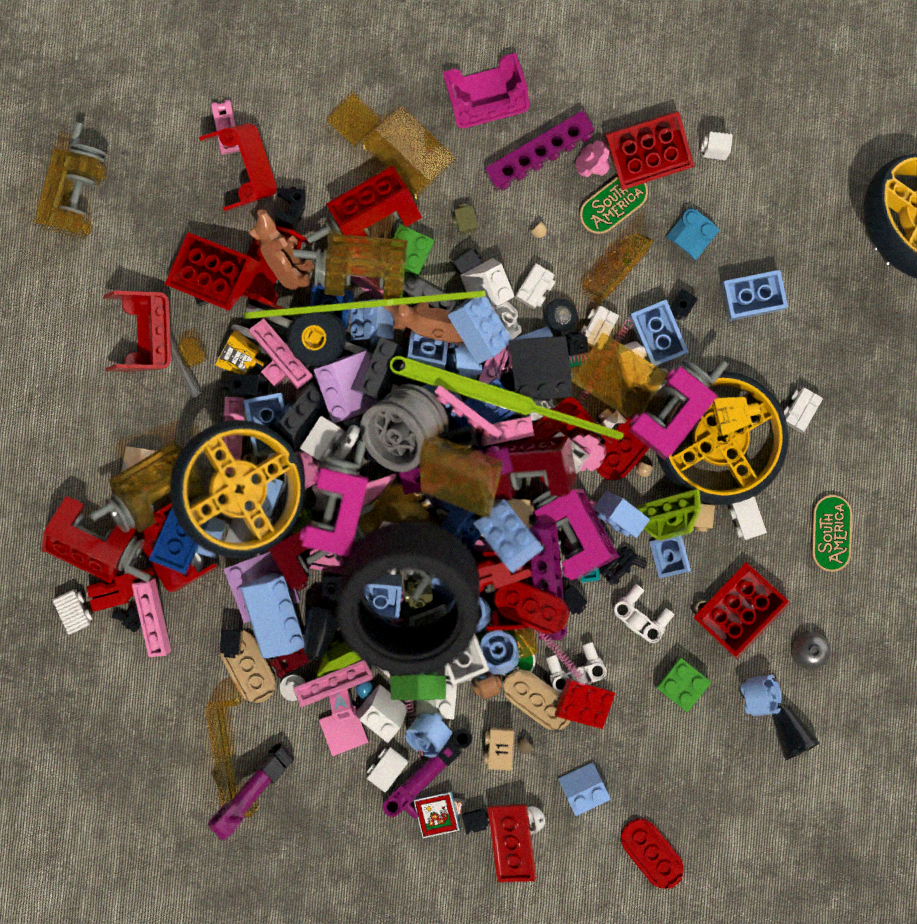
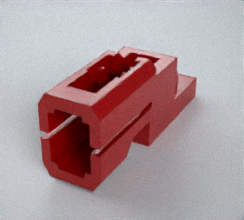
[475,559,532,592]
[86,567,156,612]

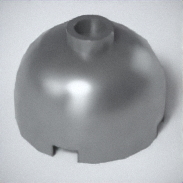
[791,632,831,670]

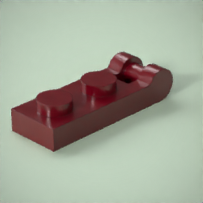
[269,648,311,679]

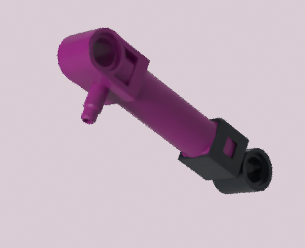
[383,728,472,819]
[207,742,295,841]

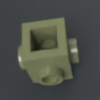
[405,581,433,609]

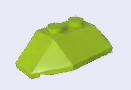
[635,489,701,541]
[316,640,361,678]

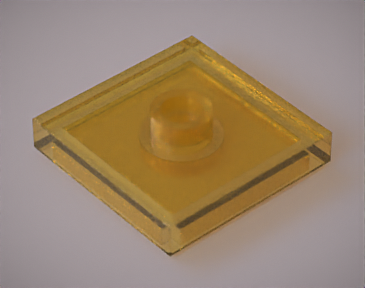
[327,94,381,148]

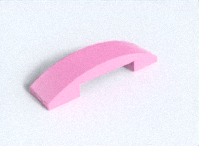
[221,397,245,474]

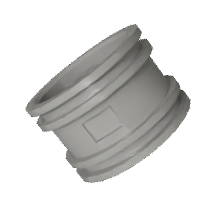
[360,384,449,472]

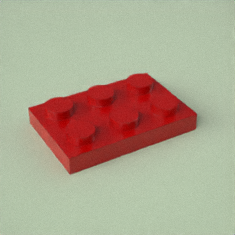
[554,678,616,729]

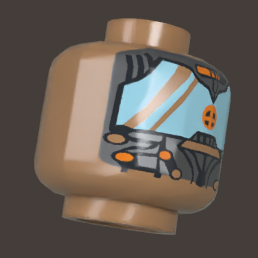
[472,671,502,700]

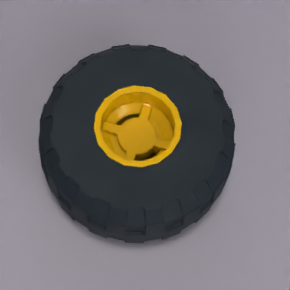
[287,311,347,366]

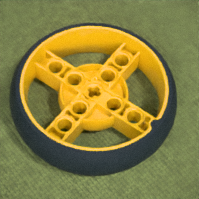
[864,154,917,279]
[656,371,789,505]
[170,420,305,558]

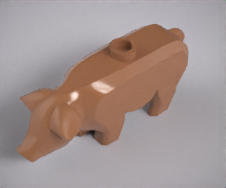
[248,210,314,290]
[384,302,463,343]

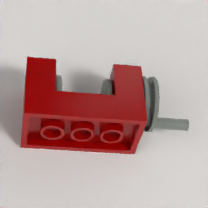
[306,165,422,256]
[42,496,151,584]

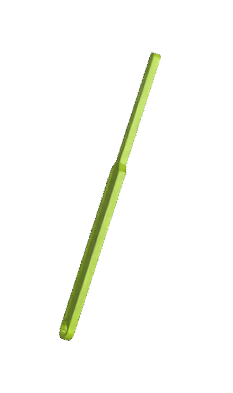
[244,290,486,319]
[390,356,623,440]

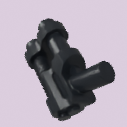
[599,546,647,586]
[112,603,141,633]

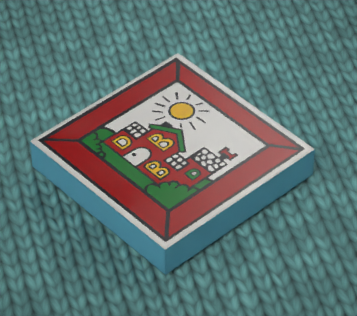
[414,791,461,838]

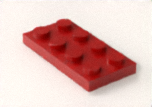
[488,804,537,882]

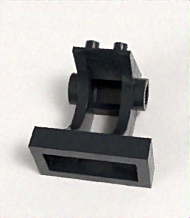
[275,185,306,232]

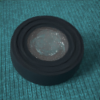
[544,299,578,333]

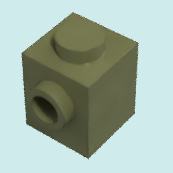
[451,204,479,235]

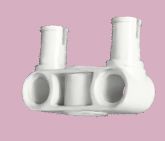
[613,584,674,643]
[546,642,606,693]

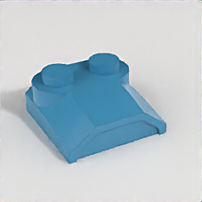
[666,207,719,261]

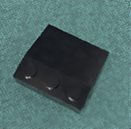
[508,336,572,400]

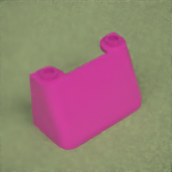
[443,53,530,128]

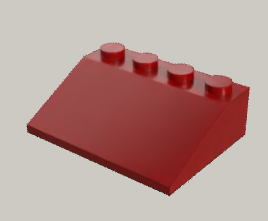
[603,110,695,190]
[165,232,261,311]
[693,562,790,660]

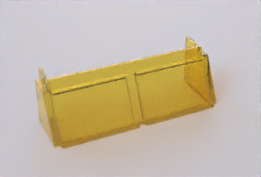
[205,698,259,817]

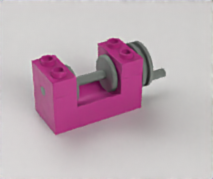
[628,359,728,460]
[300,441,368,557]
[532,489,619,580]

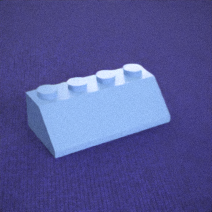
[240,572,304,659]

